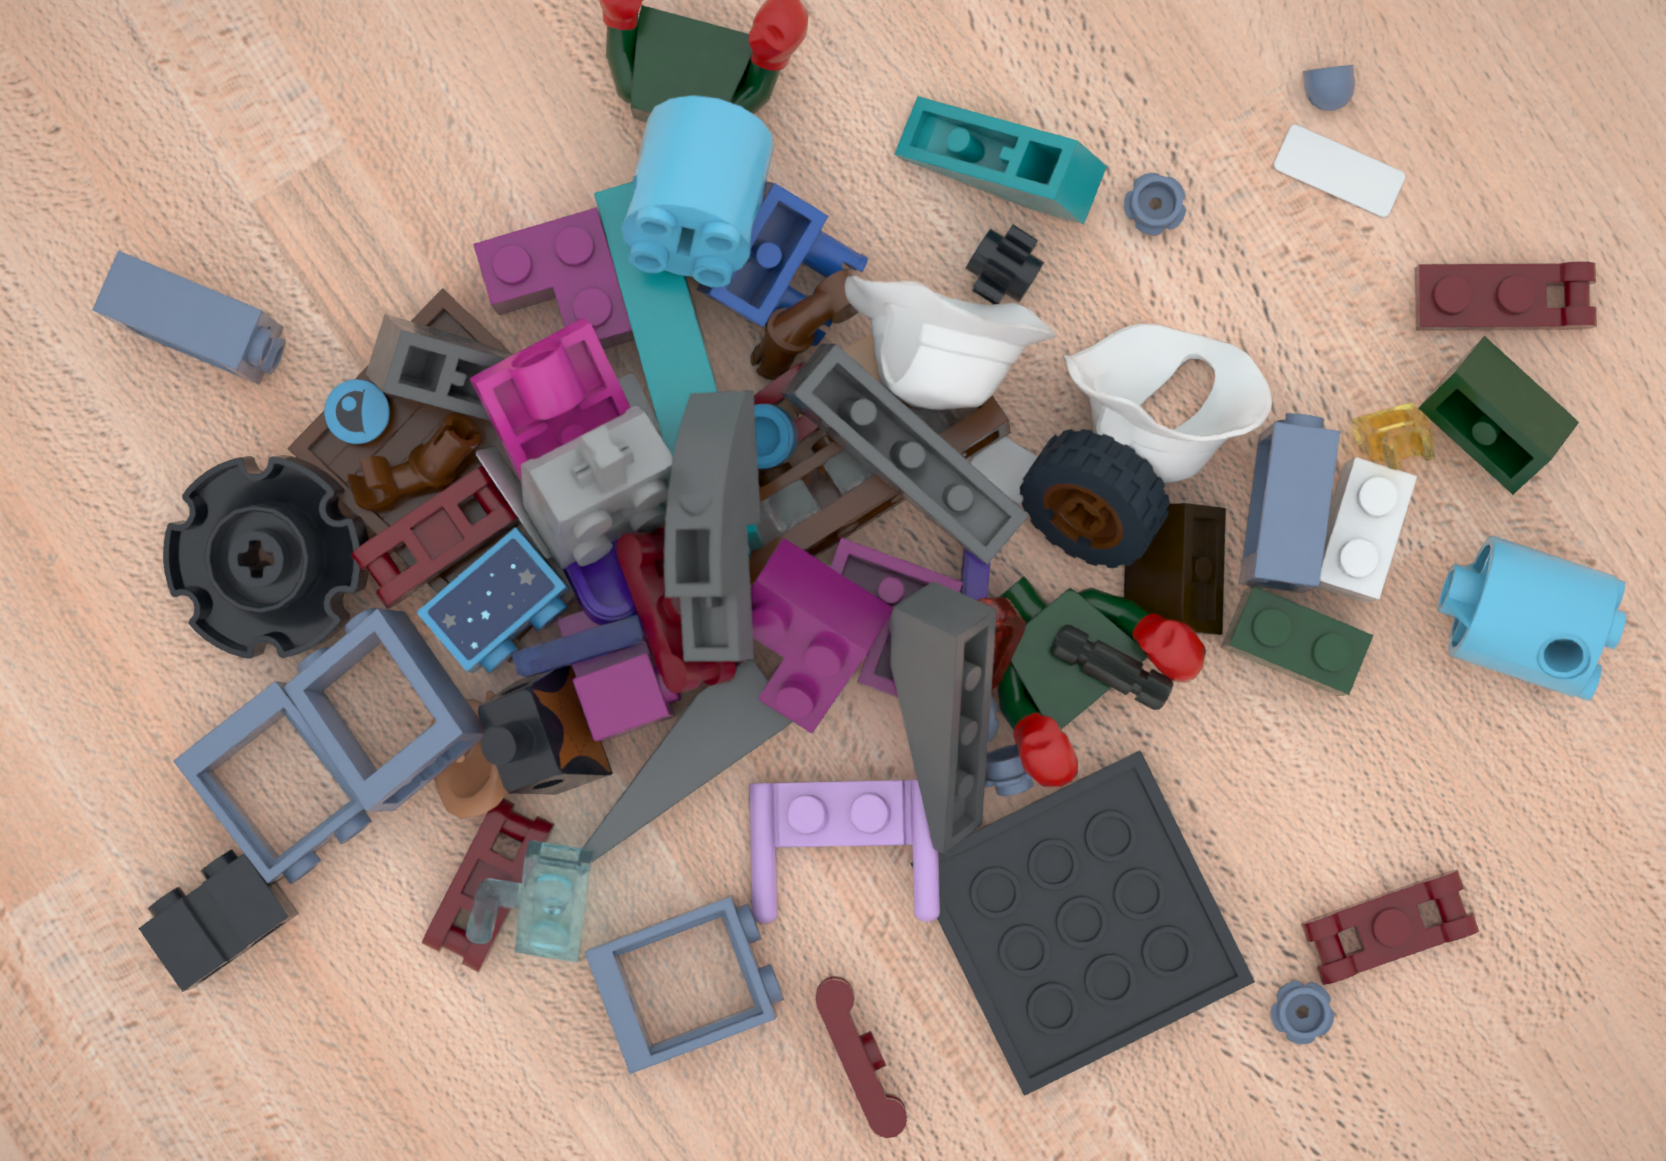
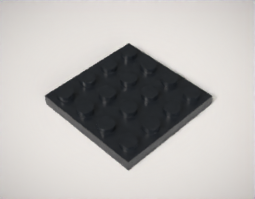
[910,750,1255,1096]

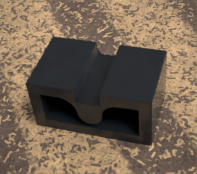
[138,849,299,992]

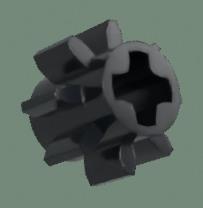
[965,224,1045,305]

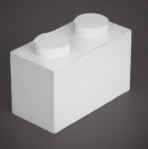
[1318,457,1417,603]

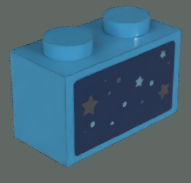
[416,527,571,674]

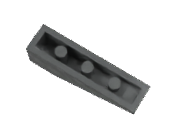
[780,344,1029,565]
[889,581,997,854]
[576,659,793,868]

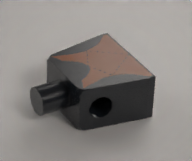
[478,660,613,795]

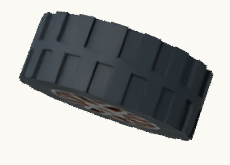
[1020,429,1170,568]

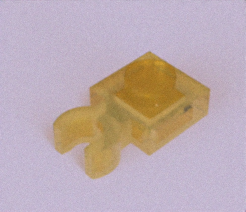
[1351,402,1435,470]

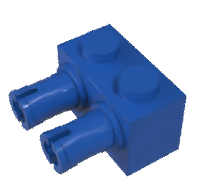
[696,181,868,346]

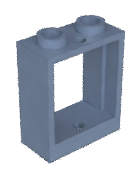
[92,250,286,385]
[1239,413,1340,593]
[283,608,485,812]
[173,681,372,884]
[585,895,784,1074]

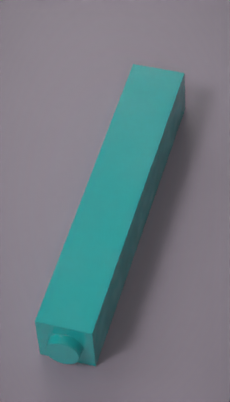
[594,182,764,558]

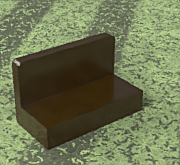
[1124,503,1226,635]

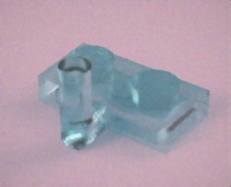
[466,840,593,963]

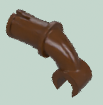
[750,269,859,380]
[347,413,481,510]

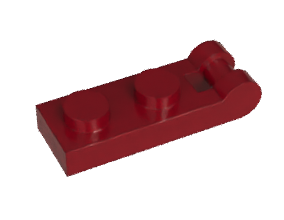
[1415,261,1597,331]

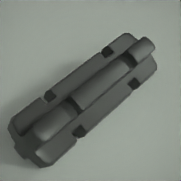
[1050,625,1174,710]

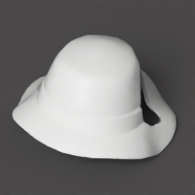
[845,276,1057,410]
[1063,324,1272,483]

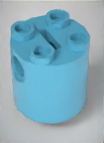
[621,95,774,288]
[1437,535,1627,701]

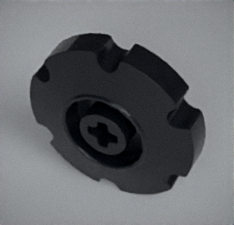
[163,455,369,659]

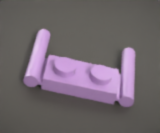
[749,780,940,924]

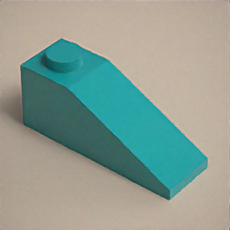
[894,96,1107,225]

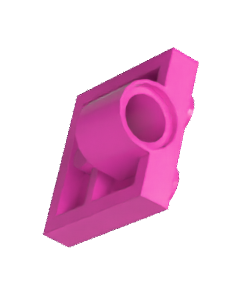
[470,318,631,483]

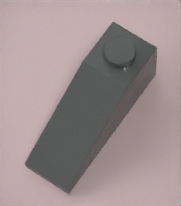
[366,314,513,421]

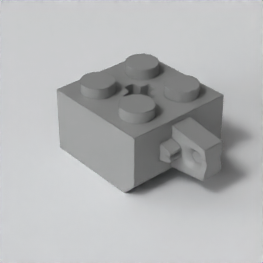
[521,405,673,570]

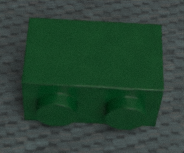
[1418,336,1579,495]
[1221,586,1374,696]

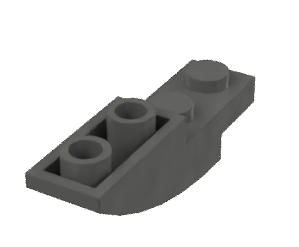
[664,390,761,661]

